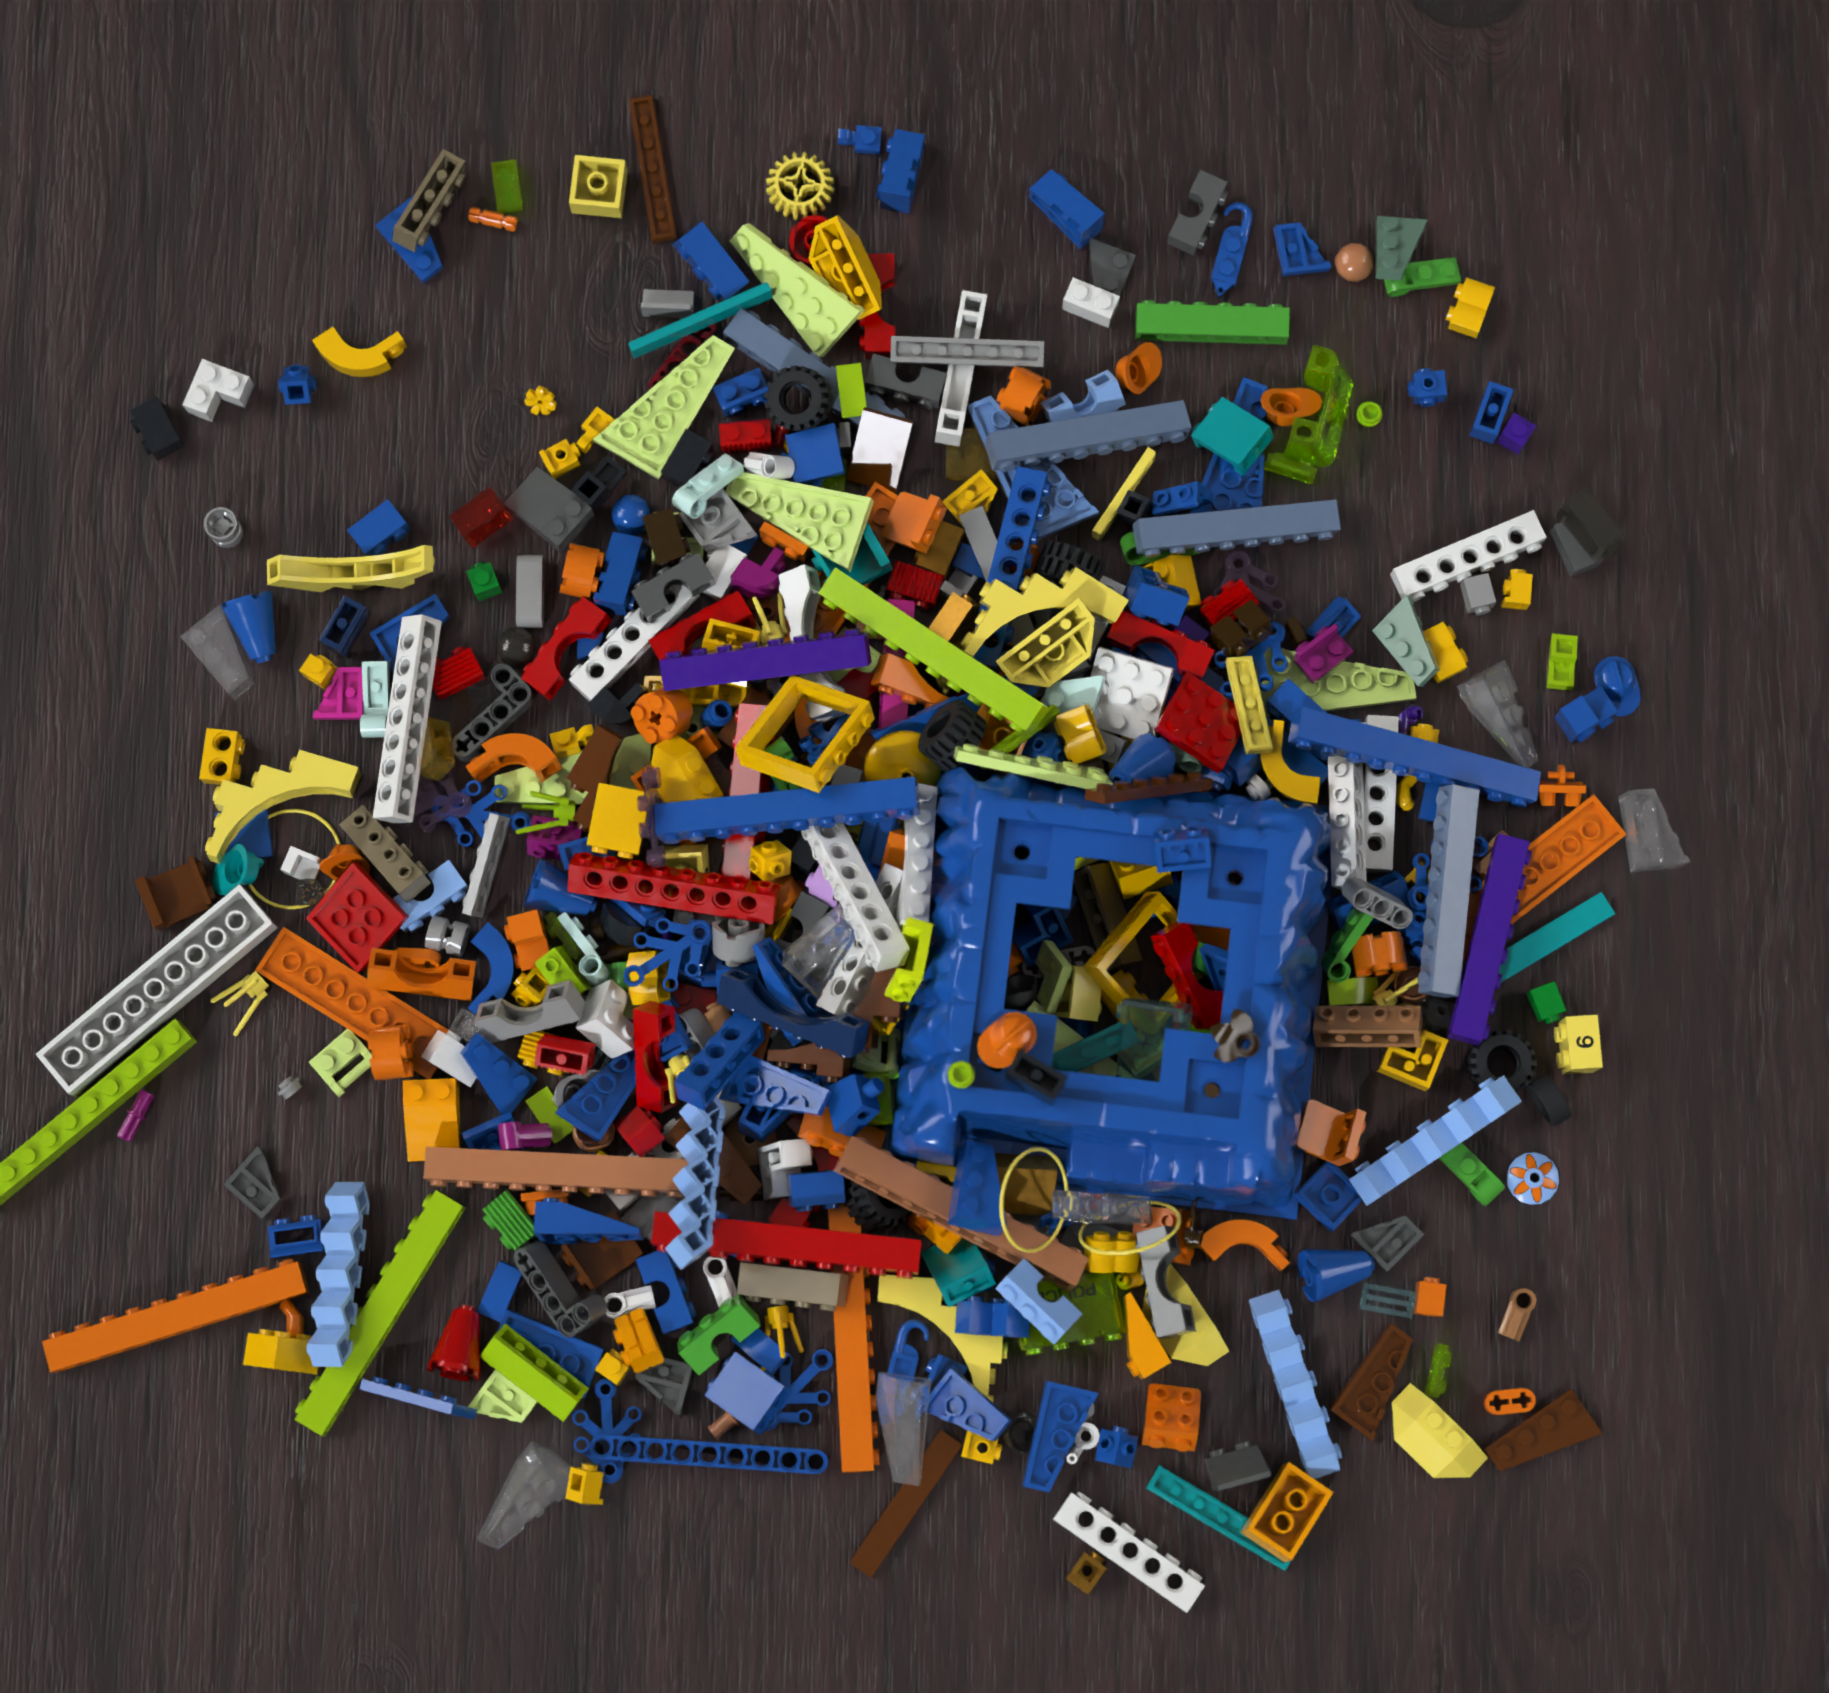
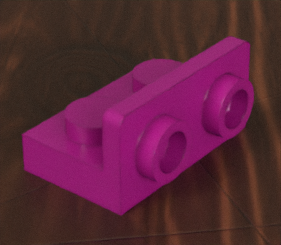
[1293,624,1354,684]
[526,815,583,861]

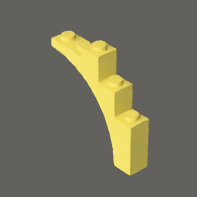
[267,545,435,592]
[961,567,1129,657]
[205,750,361,864]
[878,1275,1008,1402]

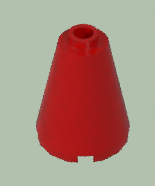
[427,1305,480,1382]

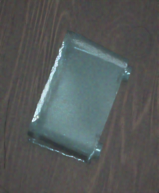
[1114,998,1193,1082]

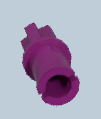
[118,1089,155,1142]

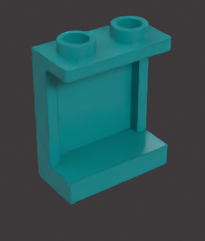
[1191,397,1274,476]
[811,522,893,586]
[921,1238,996,1308]

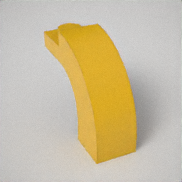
[312,327,407,377]
[1260,720,1320,805]

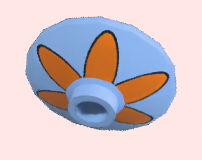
[1506,1152,1559,1205]

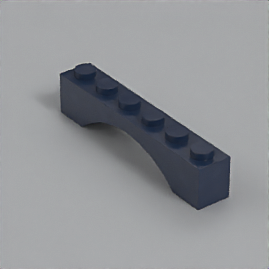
[717,967,870,1058]

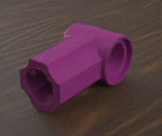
[498,1122,552,1151]

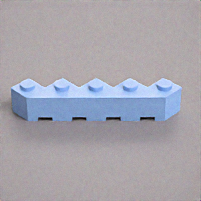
[1349,1075,1522,1206]
[665,1096,725,1270]
[307,1182,370,1367]
[1249,1290,1342,1479]

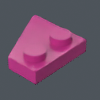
[313,667,363,720]

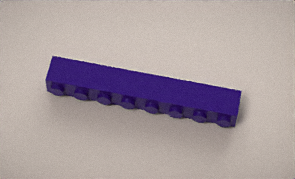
[659,628,872,691]
[1447,833,1532,1046]

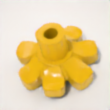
[525,386,557,415]

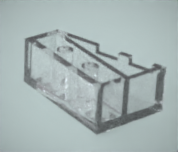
[180,604,254,700]
[1619,788,1690,873]
[782,903,855,1000]

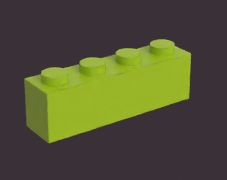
[479,1324,589,1422]

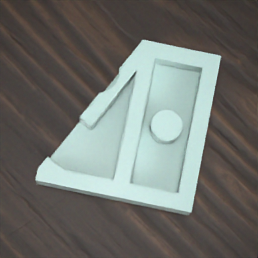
[1042,675,1106,714]

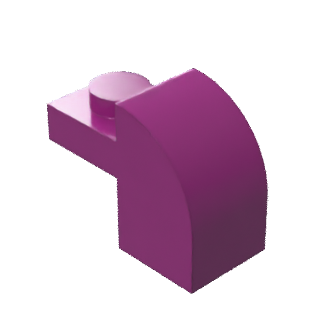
[730,547,786,599]

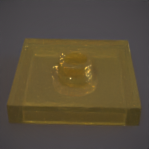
[946,429,997,481]

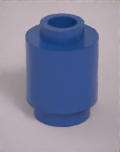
[700,700,732,732]

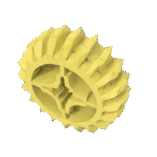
[766,152,834,220]

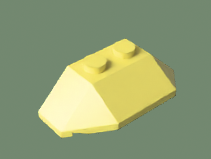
[996,598,1095,688]
[1142,1263,1229,1366]
[1392,1383,1488,1478]

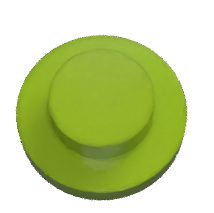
[1357,402,1382,427]
[947,1061,975,1089]

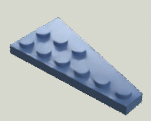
[967,396,1099,540]

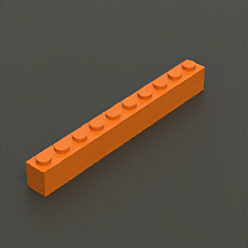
[828,1204,879,1473]
[42,1259,310,1373]

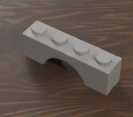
[474,980,585,1043]

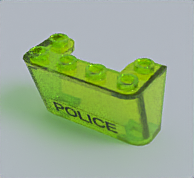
[1283,345,1353,467]
[1018,1272,1126,1356]

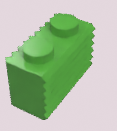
[482,1190,536,1251]

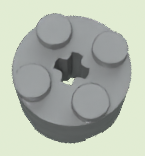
[712,916,765,967]

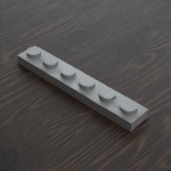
[890,336,1044,368]

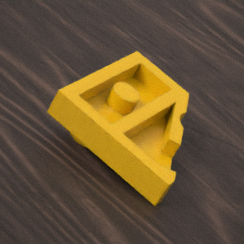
[943,469,997,529]

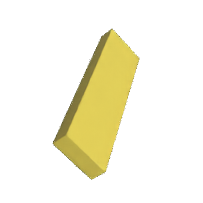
[1092,447,1156,541]
[1225,656,1273,755]

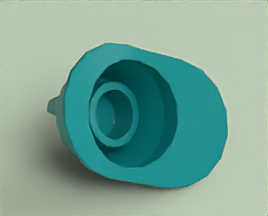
[212,844,264,895]

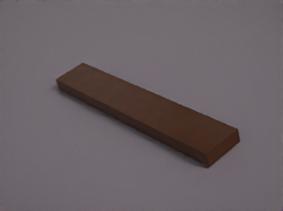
[628,95,677,243]
[849,1430,962,1578]

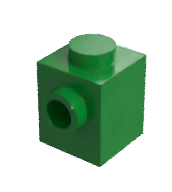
[466,562,503,601]
[1526,981,1566,1024]

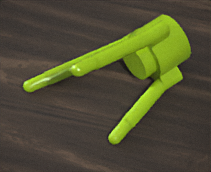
[515,791,575,834]

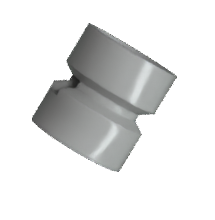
[204,507,244,548]
[425,915,470,957]

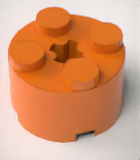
[996,366,1051,426]
[559,543,605,600]
[631,687,693,744]
[1352,931,1408,977]
[368,1024,415,1080]

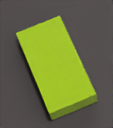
[525,1086,573,1145]

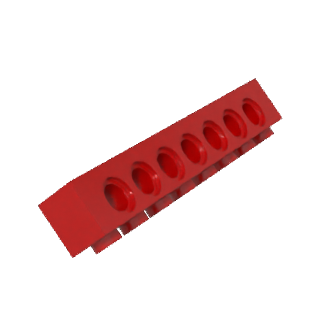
[567,852,780,925]

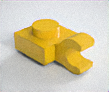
[576,407,615,454]
[549,724,594,759]

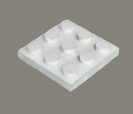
[1090,647,1174,739]

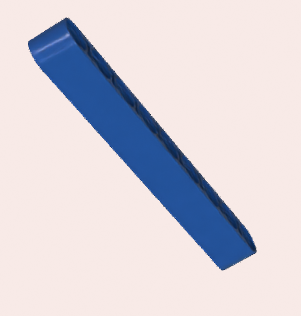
[590,1434,828,1474]

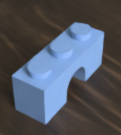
[1040,370,1126,423]
[393,860,469,933]
[995,1258,1082,1344]

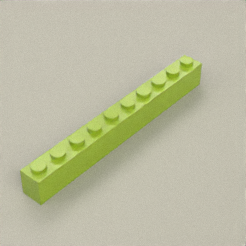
[818,567,1049,735]
[0,1019,197,1205]
[295,1190,466,1436]

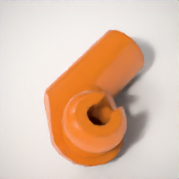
[280,1299,305,1339]

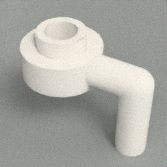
[1246,774,1273,801]
[1066,1422,1099,1464]

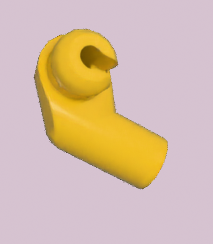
[1395,775,1417,811]
[1116,1259,1144,1290]

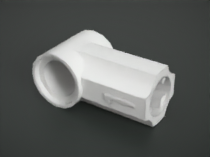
[743,452,795,480]
[703,1256,737,1307]
[604,1285,656,1319]

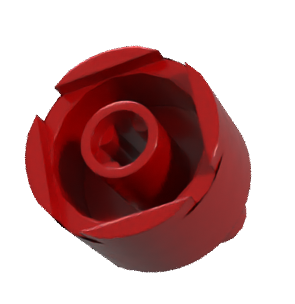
[789,215,828,272]

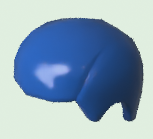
[612,494,650,536]

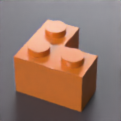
[504,910,551,974]

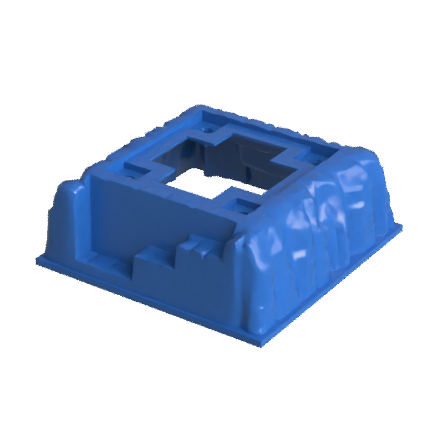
[881,762,1332,1220]

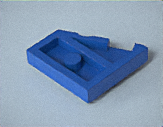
[1273,223,1332,276]

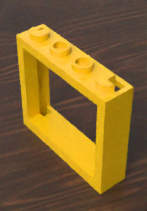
[735,675,875,793]
[1083,892,1204,1033]

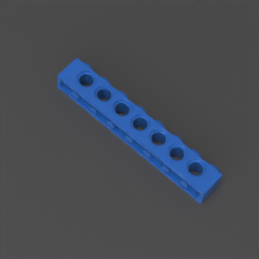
[972,466,1052,674]

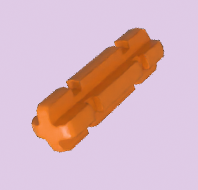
[468,207,518,231]

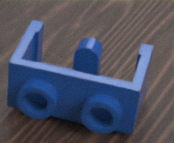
[267,1215,326,1259]

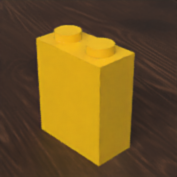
[587,783,651,860]

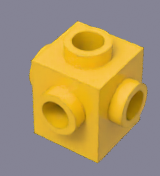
[749,840,792,881]
[511,966,550,1007]

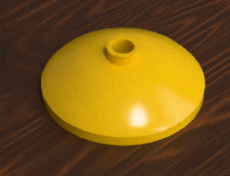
[864,731,942,786]

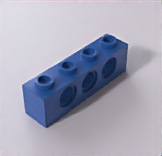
[674,1012,765,1110]

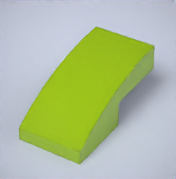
[836,363,867,418]
[1546,633,1578,691]
[1326,977,1378,1006]

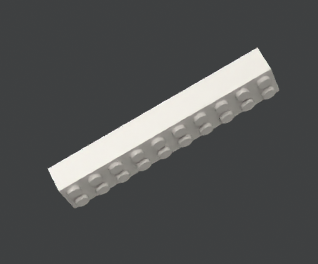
[36,884,278,1097]

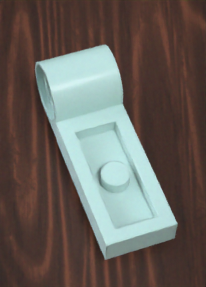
[672,453,744,519]
[360,661,391,738]
[557,912,609,986]

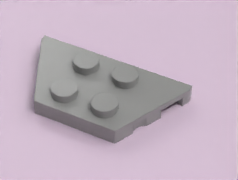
[679,488,757,552]

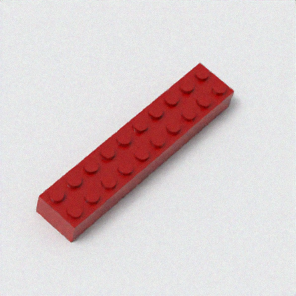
[651,1211,922,1279]

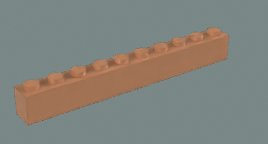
[833,1136,1089,1293]
[423,1147,689,1198]

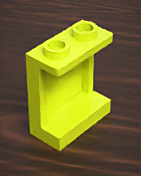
[884,917,933,1002]

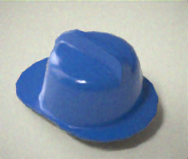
[1594,656,1641,717]

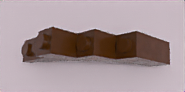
[566,725,652,884]
[767,957,908,1083]

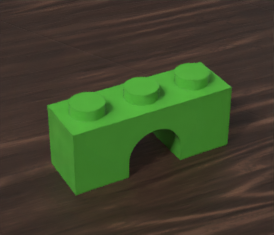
[677,1294,760,1375]

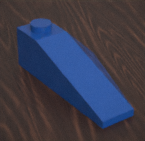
[752,937,837,1047]
[534,1198,644,1245]

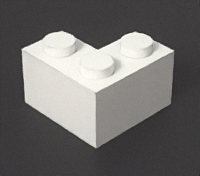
[182,359,255,422]
[576,979,634,1059]
[758,1139,813,1200]

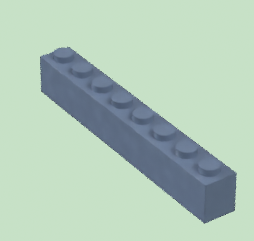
[723,308,906,430]
[985,400,1192,472]
[1133,500,1341,557]
[1418,784,1479,998]

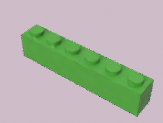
[1135,300,1290,345]

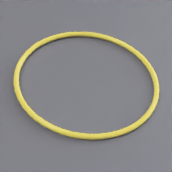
[248,809,341,909]
[999,1147,1069,1253]
[1078,1200,1182,1255]

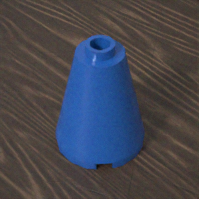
[221,591,275,664]
[1109,733,1176,785]
[523,859,598,916]
[1297,1249,1375,1302]

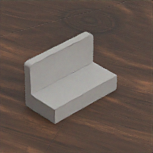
[641,289,694,318]

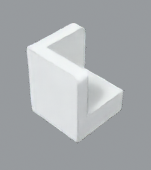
[280,846,322,884]

